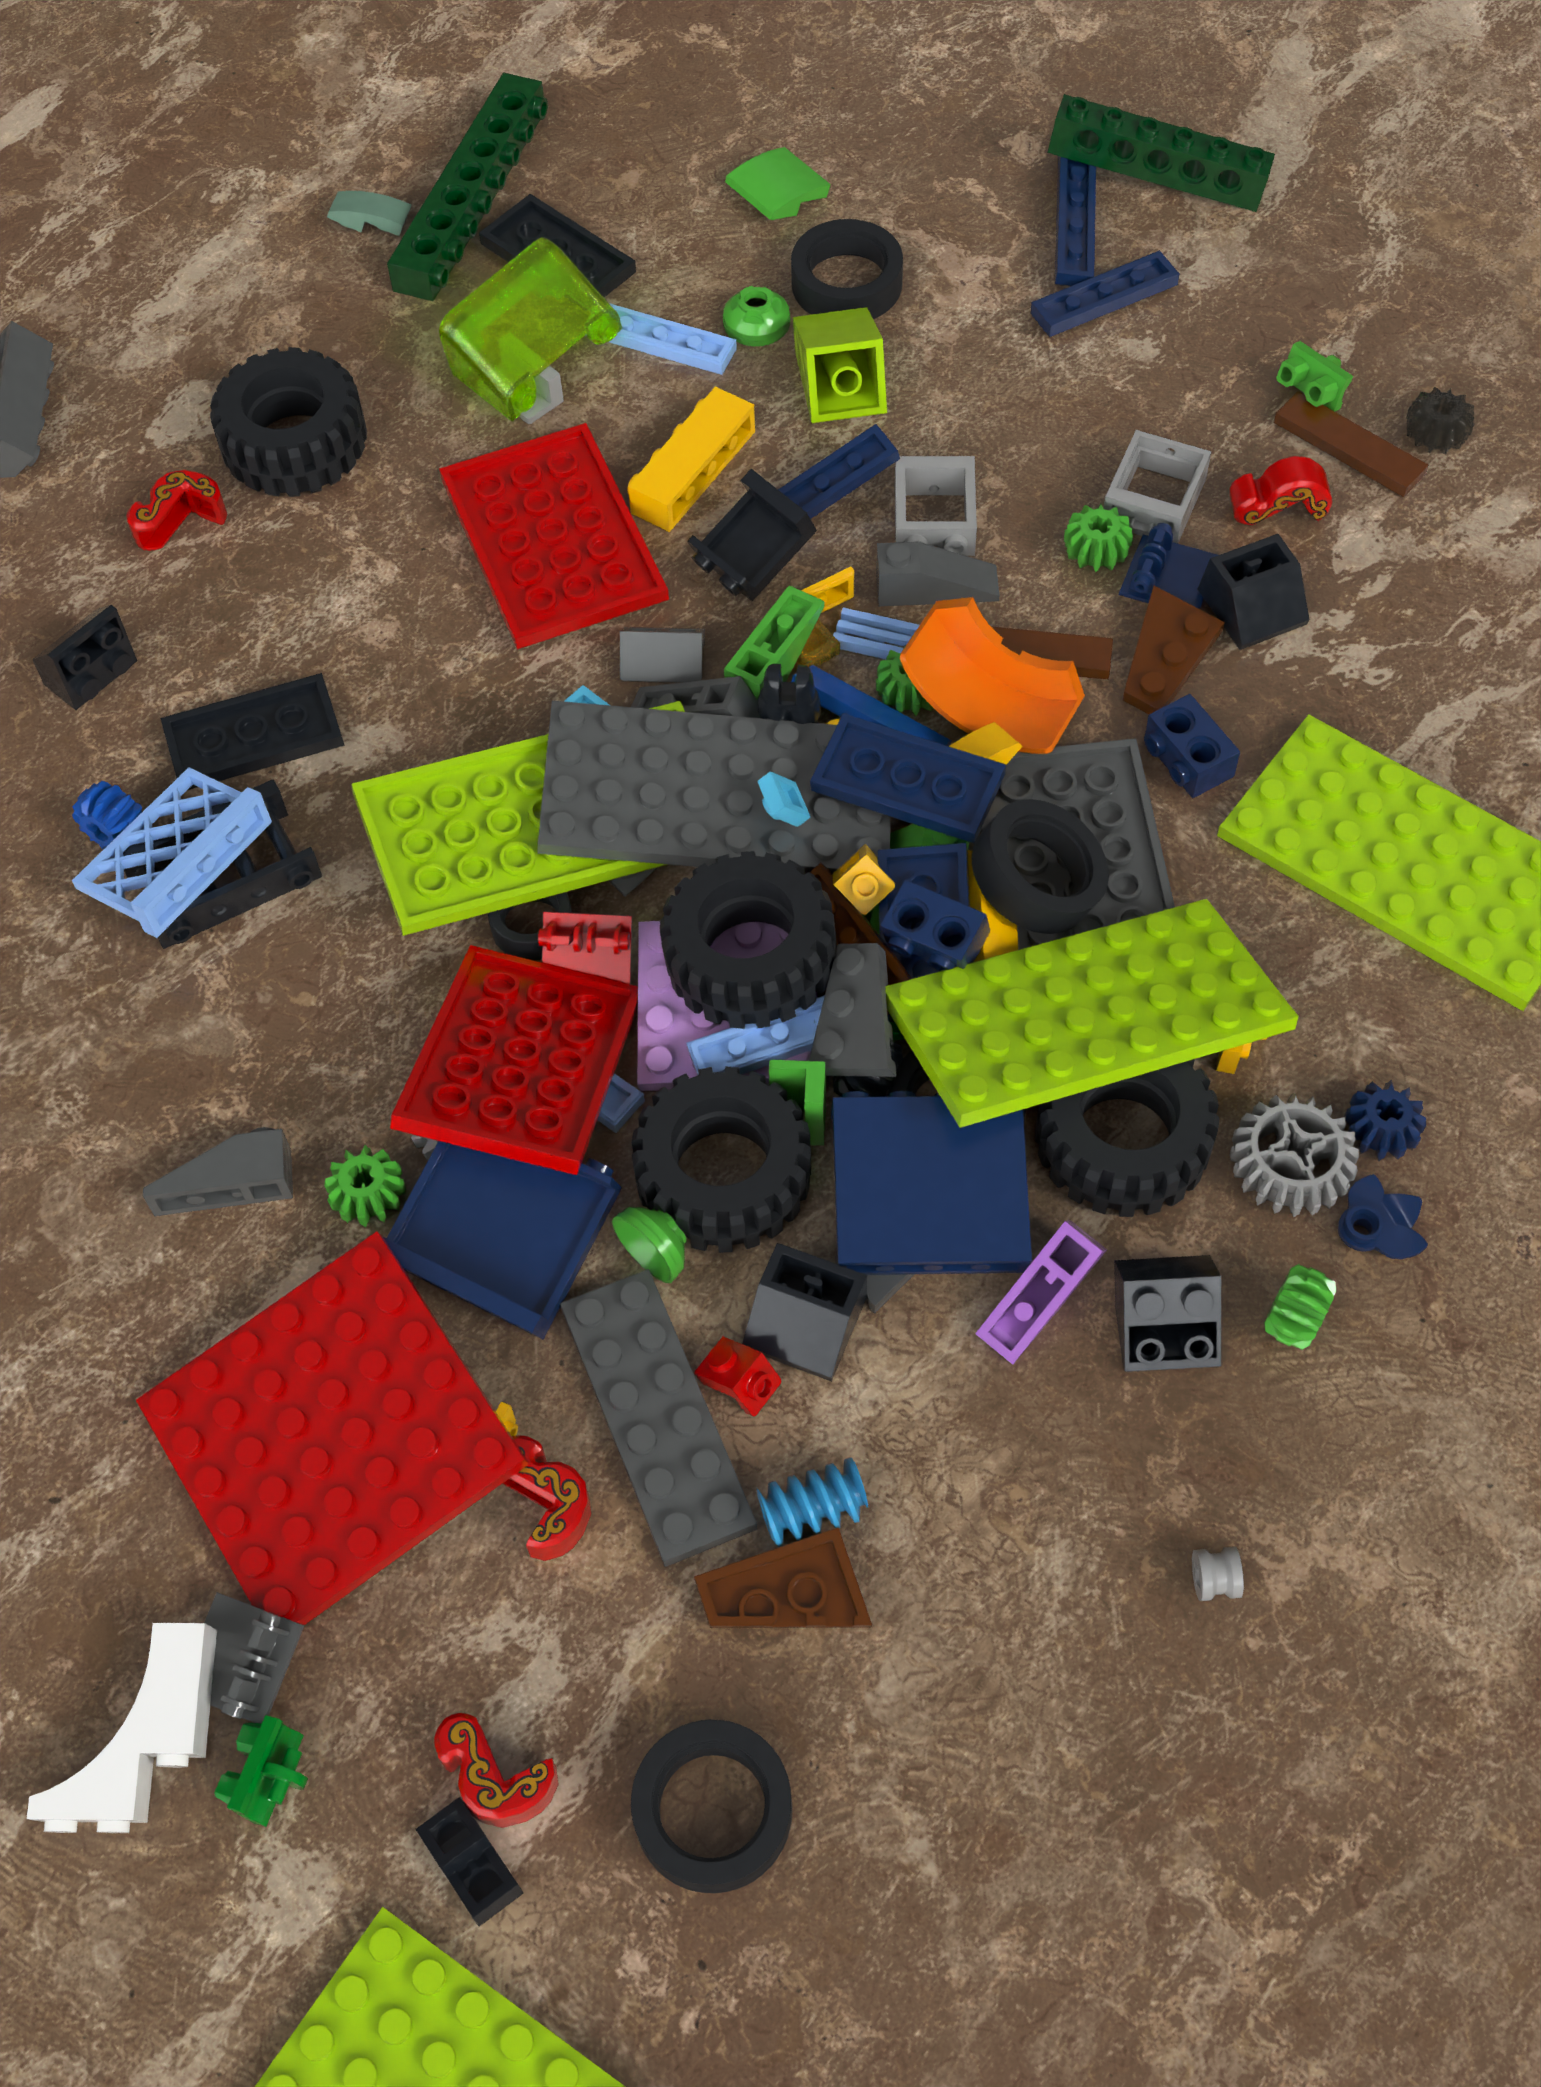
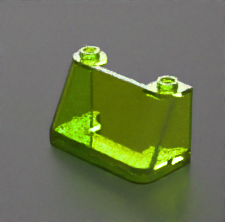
[439,238,622,422]

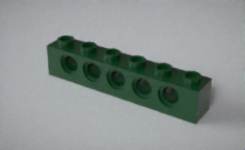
[1047,94,1275,212]

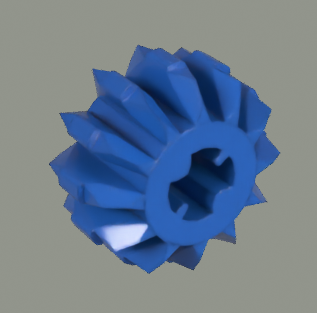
[72,781,142,849]

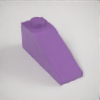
[975,1220,1107,1365]

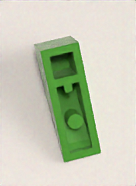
[724,585,824,700]

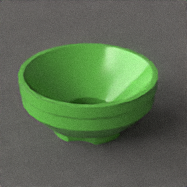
[723,286,790,346]
[612,1207,687,1283]

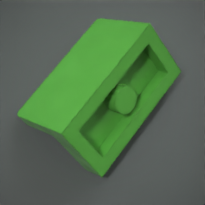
[769,1060,826,1145]

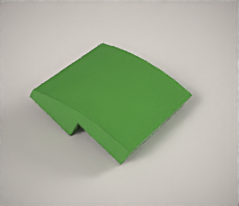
[725,147,831,220]

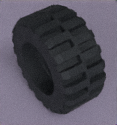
[210,347,367,497]
[660,851,837,1029]
[1035,1059,1220,1217]
[631,1066,811,1253]

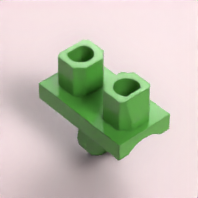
[1276,341,1353,412]

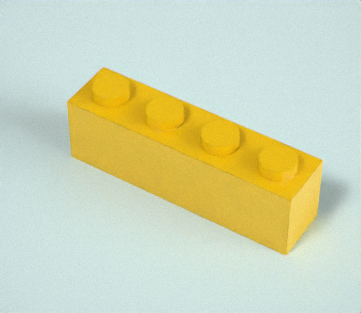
[627,386,755,532]

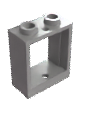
[1104,430,1211,543]
[894,456,977,556]

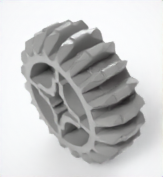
[1230,1093,1359,1217]

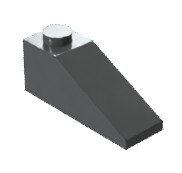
[876,541,1000,607]
[631,676,760,718]
[143,1127,293,1216]

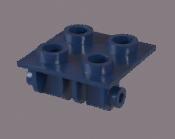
[1119,523,1218,609]

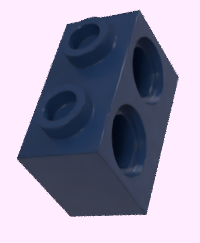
[1144,694,1240,798]
[880,879,991,972]

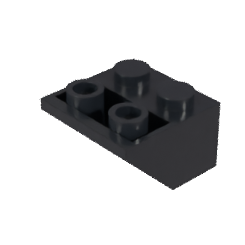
[1197,534,1310,650]
[32,605,137,710]
[742,1243,867,1382]
[1114,1255,1221,1372]

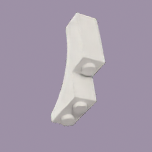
[27,1623,217,1833]

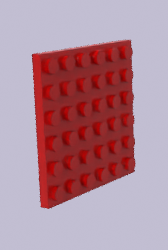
[136,1231,529,1625]

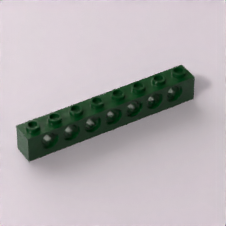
[387,72,548,302]

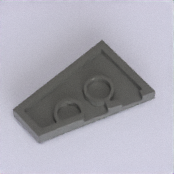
[809,943,896,1077]

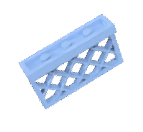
[72,767,272,938]

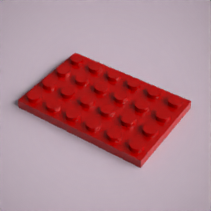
[439,423,669,650]
[390,945,638,1175]

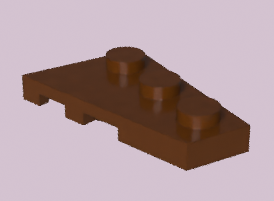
[1123,585,1225,714]
[694,1527,872,1628]

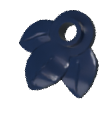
[1337,1174,1428,1259]

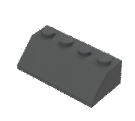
[0,321,54,478]

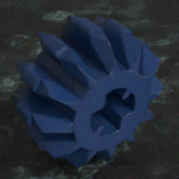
[1344,1080,1426,1161]

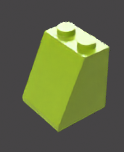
[793,307,887,423]

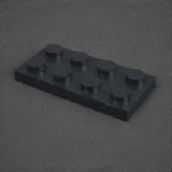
[479,194,636,312]
[160,673,345,790]

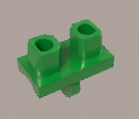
[214,1715,308,1827]

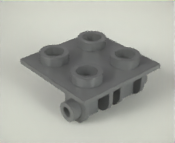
[204,1592,304,1723]

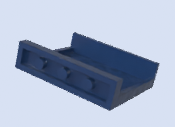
[831,1091,1032,1275]
[383,1141,622,1340]

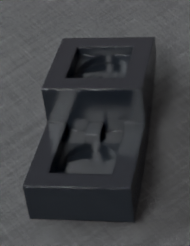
[416,1797,523,1927]

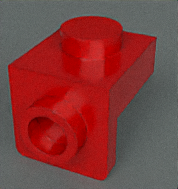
[694,1336,781,1417]

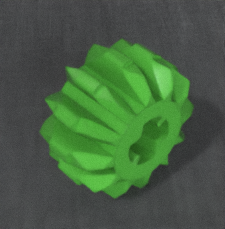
[1064,503,1133,573]
[876,644,933,717]
[324,1145,406,1228]
[1264,1264,1337,1350]

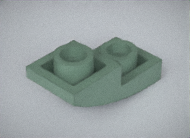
[327,191,412,236]

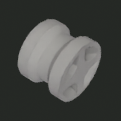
[1192,1547,1244,1601]

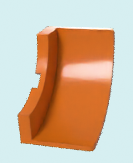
[900,597,1085,754]

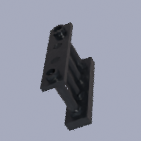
[123,779,322,949]

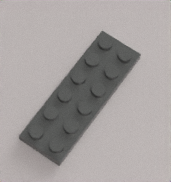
[560,1269,758,1567]

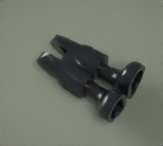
[758,664,821,724]

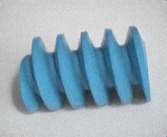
[756,1458,868,1547]

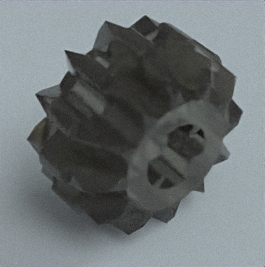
[1406,387,1475,455]

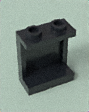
[687,469,817,601]

